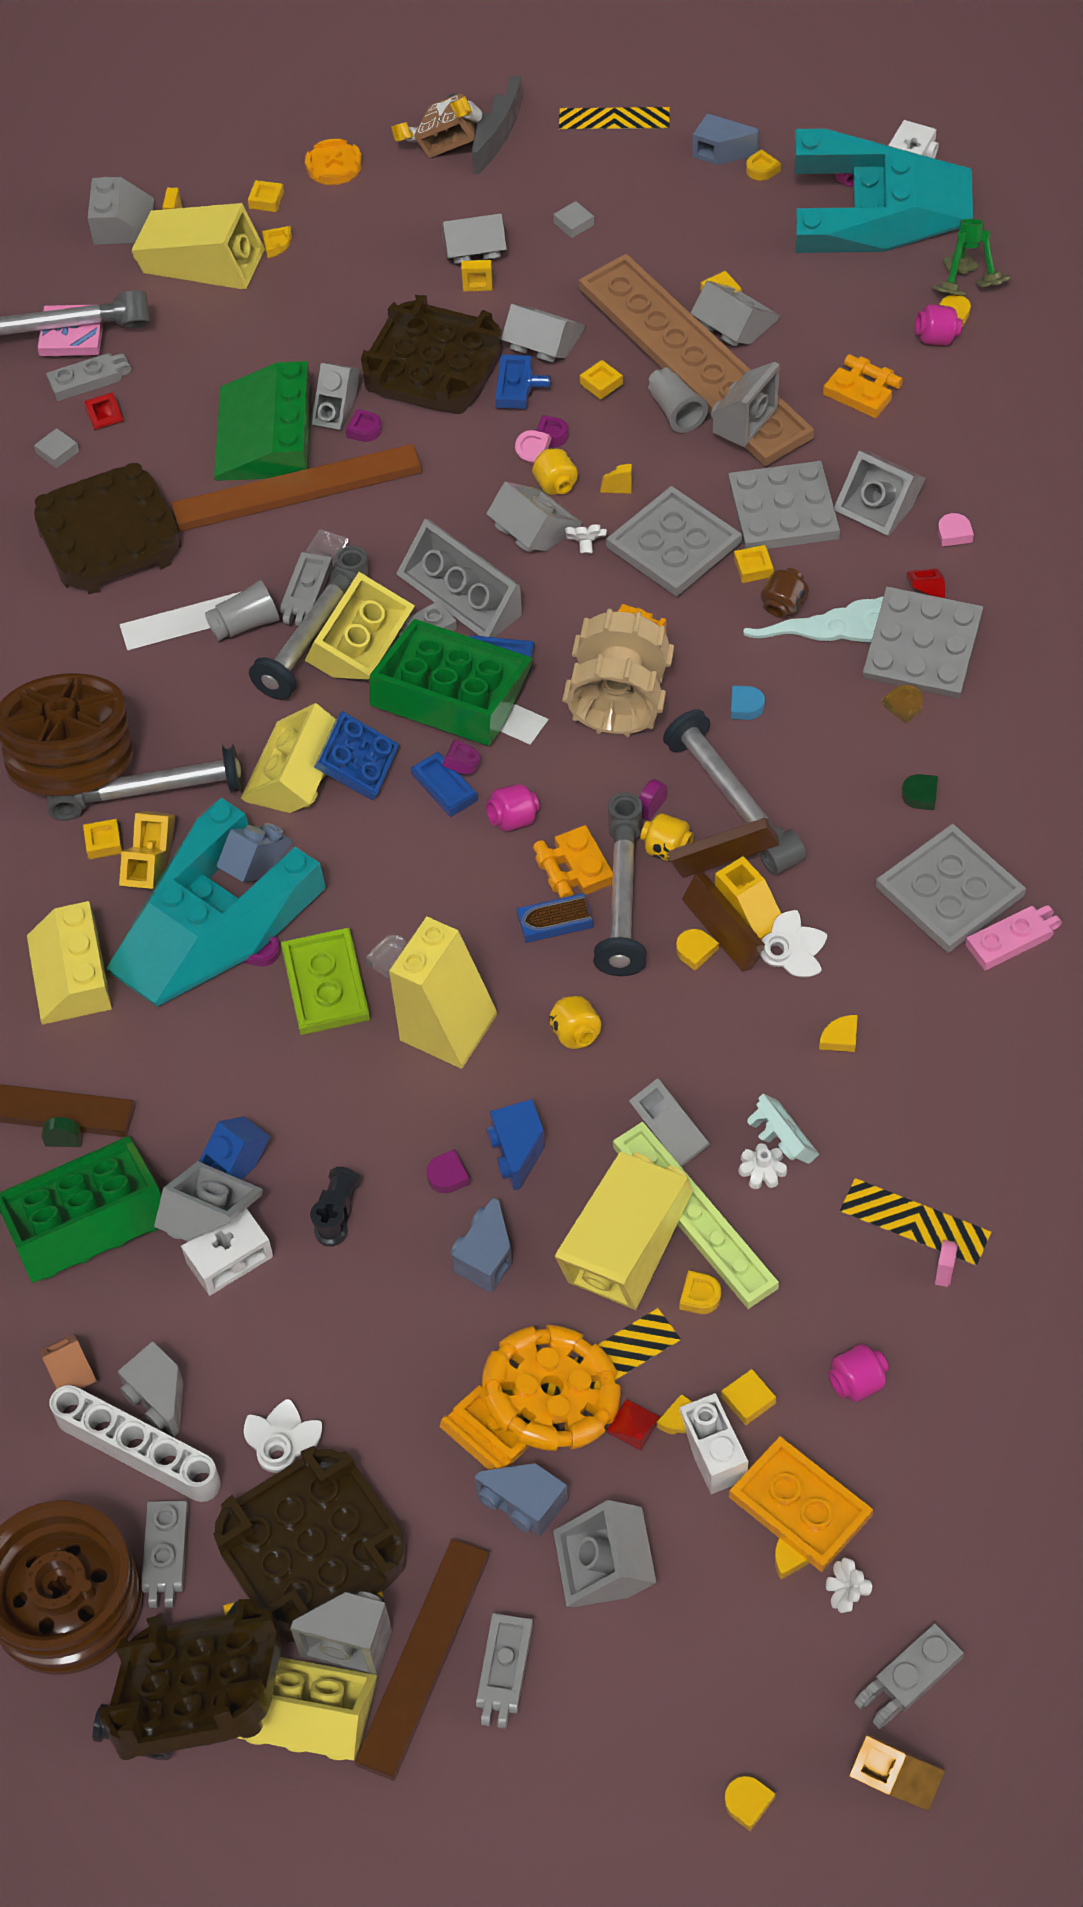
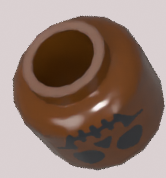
[761,568,809,618]

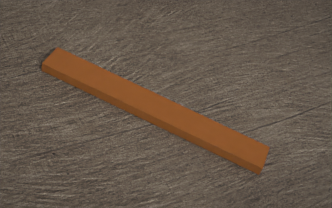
[171,443,422,532]

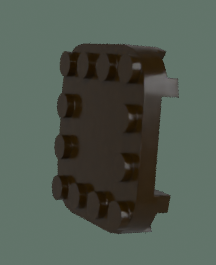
[361,294,502,414]
[34,463,181,594]
[213,1445,406,1642]
[100,1599,282,1760]

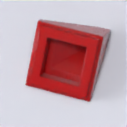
[84,392,124,431]
[906,568,945,598]
[607,1399,660,1451]

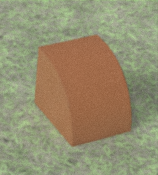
[39,1334,96,1389]

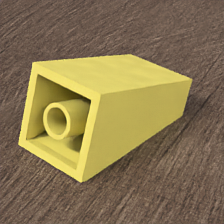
[131,203,265,289]
[389,916,497,1069]
[555,1152,693,1310]

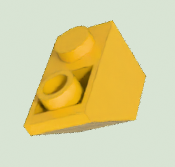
[715,856,781,940]

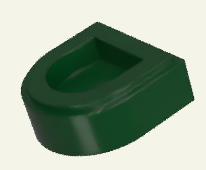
[902,774,938,810]
[42,1117,83,1147]

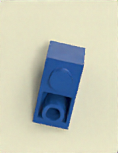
[486,1099,545,1190]
[199,1116,270,1180]

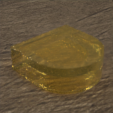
[882,685,923,724]

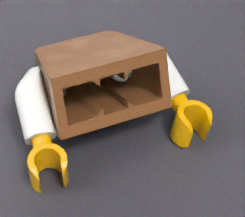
[391,93,482,158]

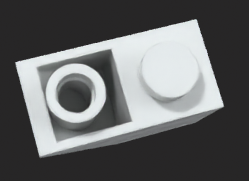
[679,1393,748,1494]

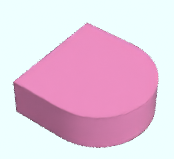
[515,430,552,464]
[938,513,974,547]
[935,1240,958,1287]

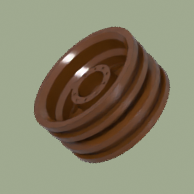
[0,673,133,796]
[0,1500,143,1675]

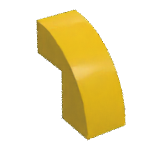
[119,811,175,889]

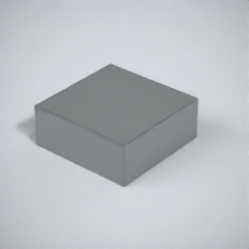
[553,201,594,238]
[34,428,79,469]

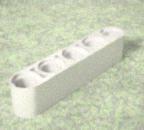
[49,1385,221,1502]

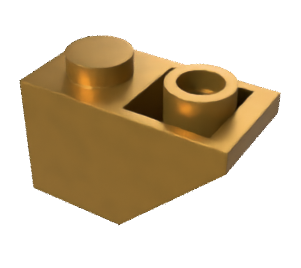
[849,1734,945,1811]

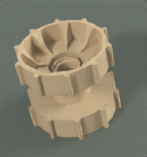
[562,609,674,737]

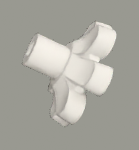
[565,525,607,555]
[738,1143,787,1189]
[826,1557,872,1613]

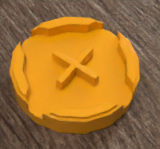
[305,139,362,185]

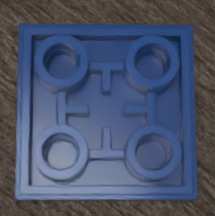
[314,711,399,800]

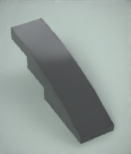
[472,76,522,174]

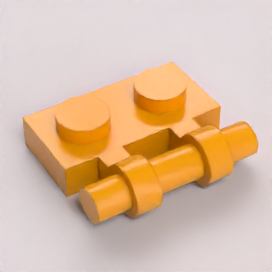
[823,354,903,418]
[533,825,613,898]

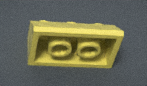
[305,572,415,679]
[241,703,336,813]
[27,901,112,1025]
[237,1657,377,1761]

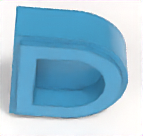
[731,686,765,720]

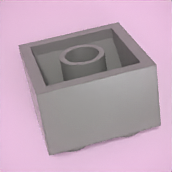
[88,177,155,245]
[440,213,507,264]
[691,281,780,346]
[501,304,586,362]
[711,362,780,448]
[834,451,926,536]
[486,481,583,552]
[154,1161,263,1241]
[553,1500,657,1608]
[291,1592,392,1677]

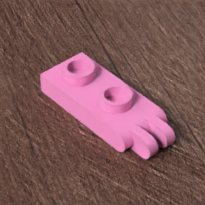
[965,905,1062,971]

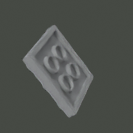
[728,461,840,549]
[606,486,742,597]
[863,587,983,699]
[876,824,1026,953]

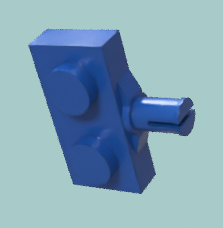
[495,355,551,409]

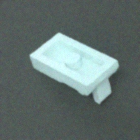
[747,1094,820,1164]

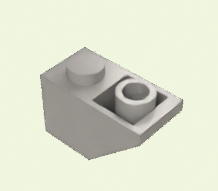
[312,363,361,430]
[629,1078,711,1167]
[117,1341,184,1438]

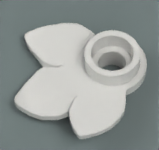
[760,910,827,978]
[243,1399,322,1473]

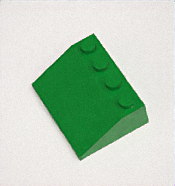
[214,361,311,481]
[369,619,533,746]
[0,1136,161,1284]

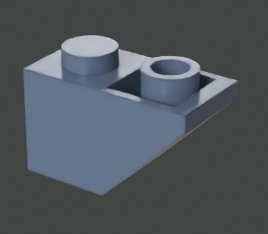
[692,113,760,165]
[216,823,294,882]
[451,1197,512,1293]
[474,1463,568,1537]

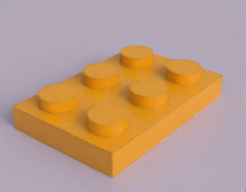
[729,1436,873,1572]

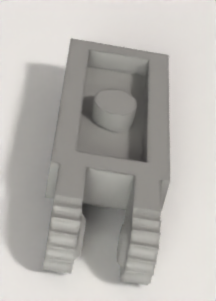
[854,1623,964,1729]

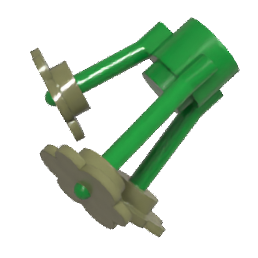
[932,218,1010,296]

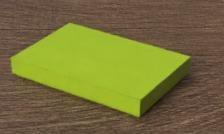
[281,928,370,1035]

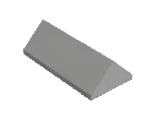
[396,518,522,637]

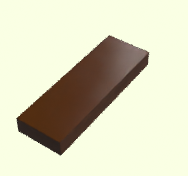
[668,818,779,878]
[682,872,765,972]

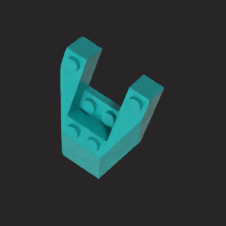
[794,129,973,253]
[106,798,326,1007]

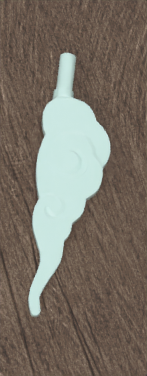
[743,597,883,642]

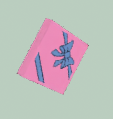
[38,305,104,357]

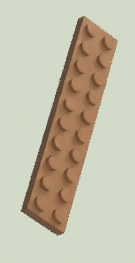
[578,254,814,466]

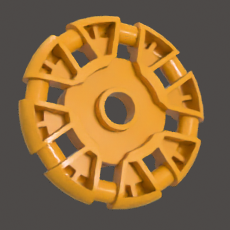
[482,1325,621,1451]

